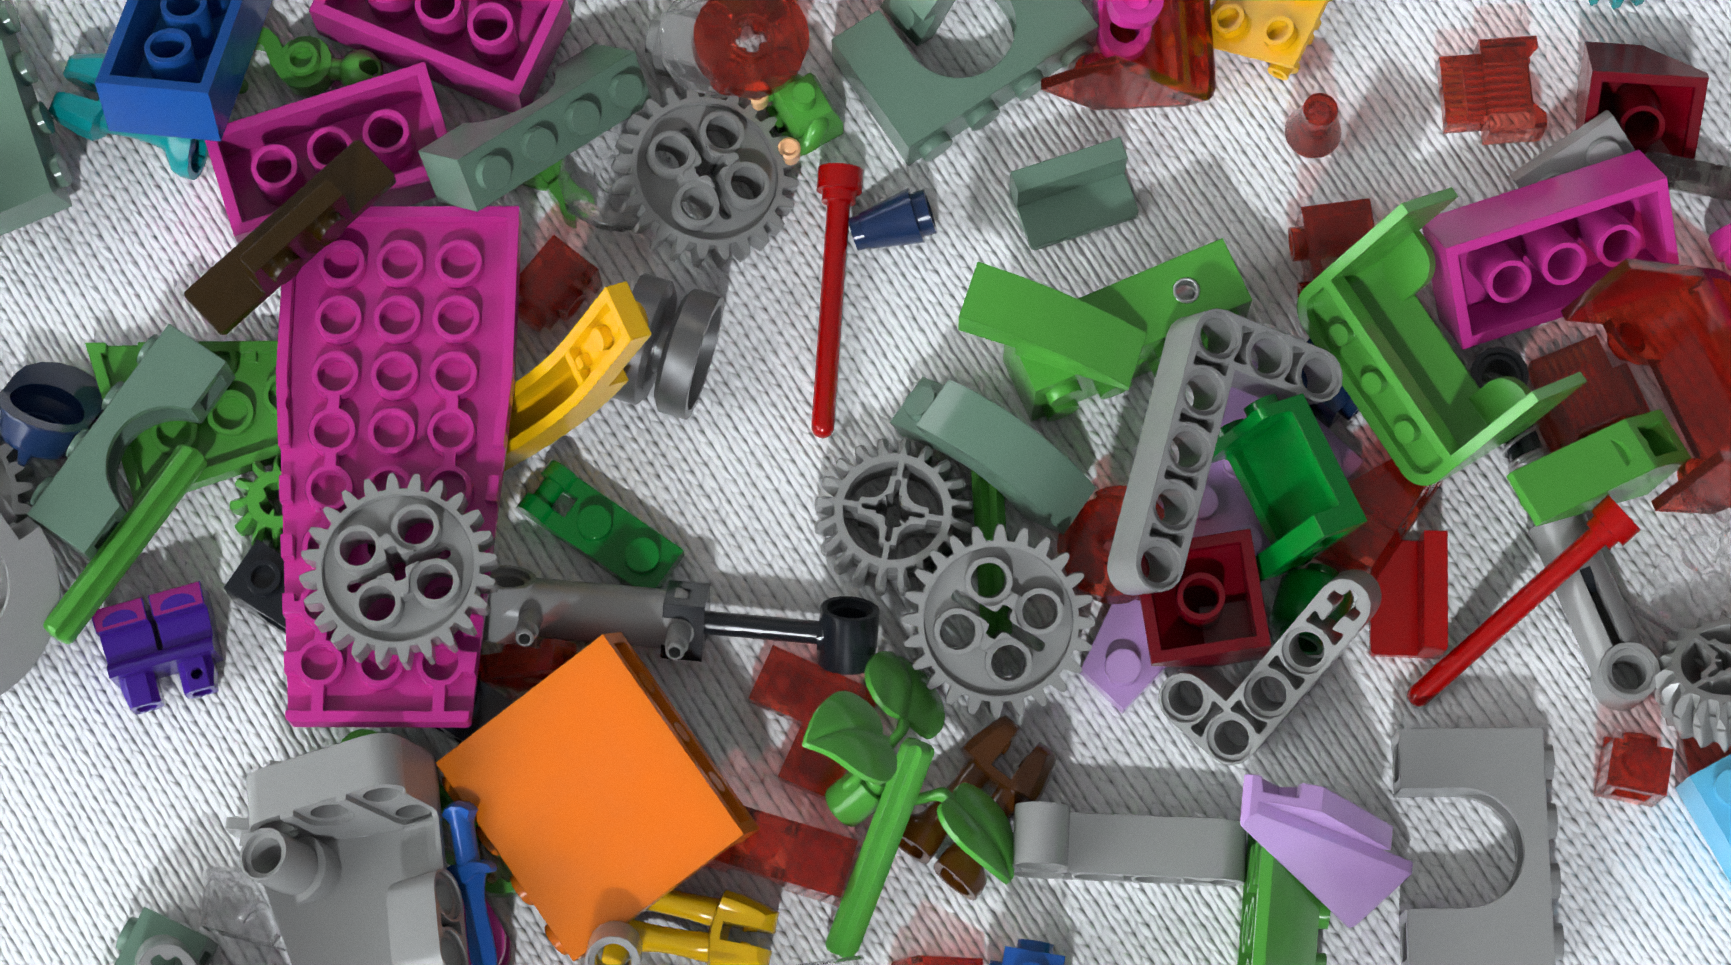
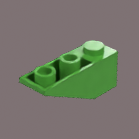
[1506,409,1691,527]

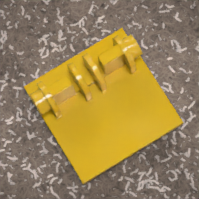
[1196,0,1333,80]

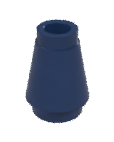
[848,188,937,251]

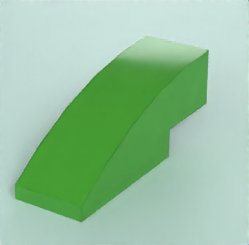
[958,262,1147,391]

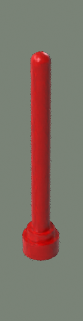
[811,163,864,438]
[1407,495,1641,707]

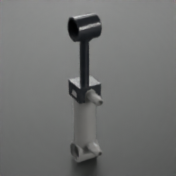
[483,565,880,675]

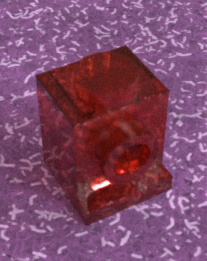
[518,234,603,332]
[1593,732,1674,807]

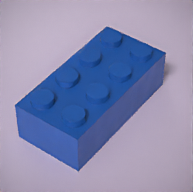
[95,0,272,141]

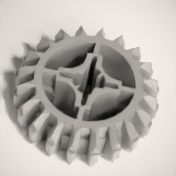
[814,438,972,596]
[1654,611,1731,753]

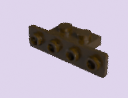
[184,140,396,335]

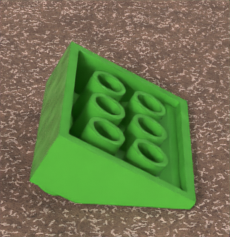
[1237,833,1331,965]

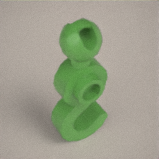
[239,27,384,97]

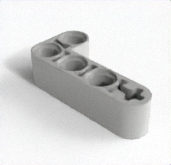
[1158,569,1382,765]
[1012,802,1246,886]

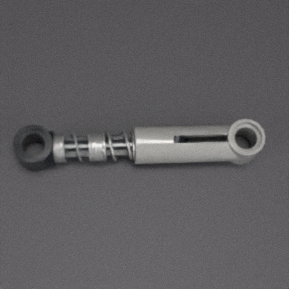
[1468,346,1661,711]

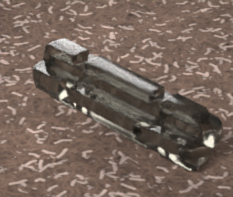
[1646,151,1731,201]

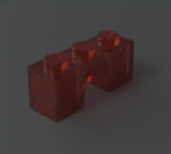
[705,806,858,907]

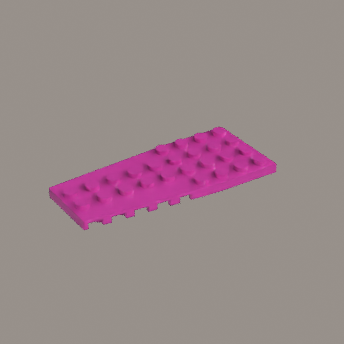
[276,206,522,728]

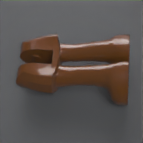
[899,715,1057,901]

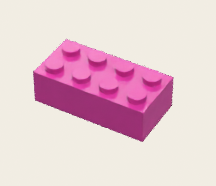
[309,0,572,113]
[205,62,448,243]
[1422,150,1681,350]

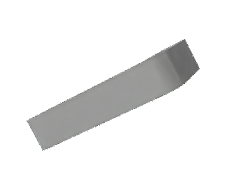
[1107,308,1343,596]

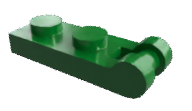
[517,459,685,589]

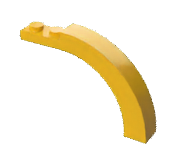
[504,281,652,471]

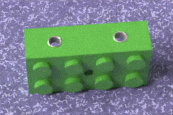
[1003,238,1252,422]

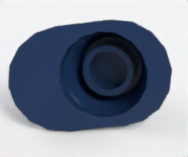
[0,362,103,467]

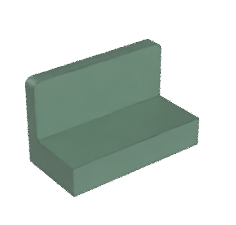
[1009,137,1139,251]

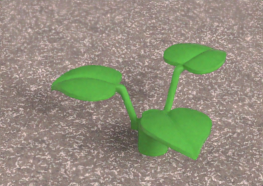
[802,651,1015,885]

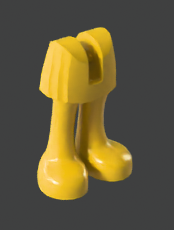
[601,889,779,965]

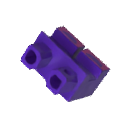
[92,581,224,715]

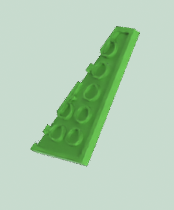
[85,341,281,503]

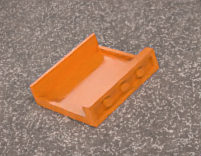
[435,632,760,962]

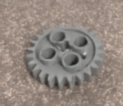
[611,83,799,268]
[299,473,500,670]
[901,524,1095,718]

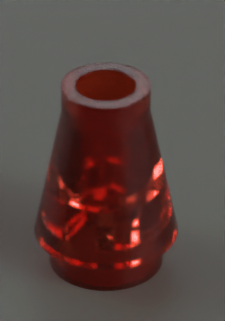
[1285,93,1342,158]

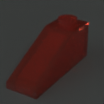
[1315,459,1443,580]

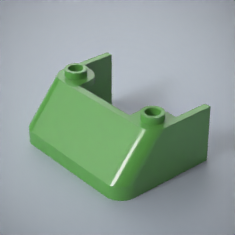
[1297,187,1587,486]

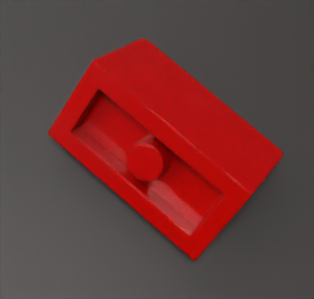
[1369,530,1448,659]

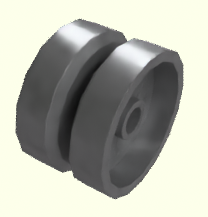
[612,273,724,420]

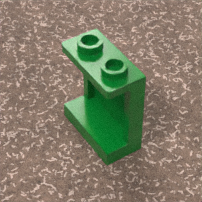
[1211,393,1368,582]

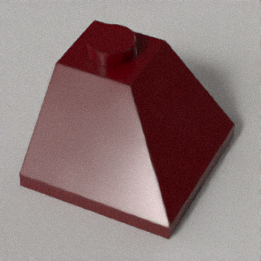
[1576,41,1709,182]
[1139,529,1271,668]

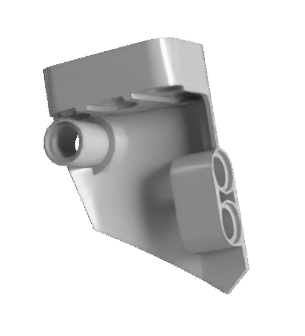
[239,733,469,965]

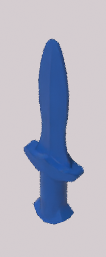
[442,800,498,965]

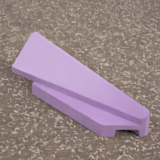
[1240,774,1413,928]

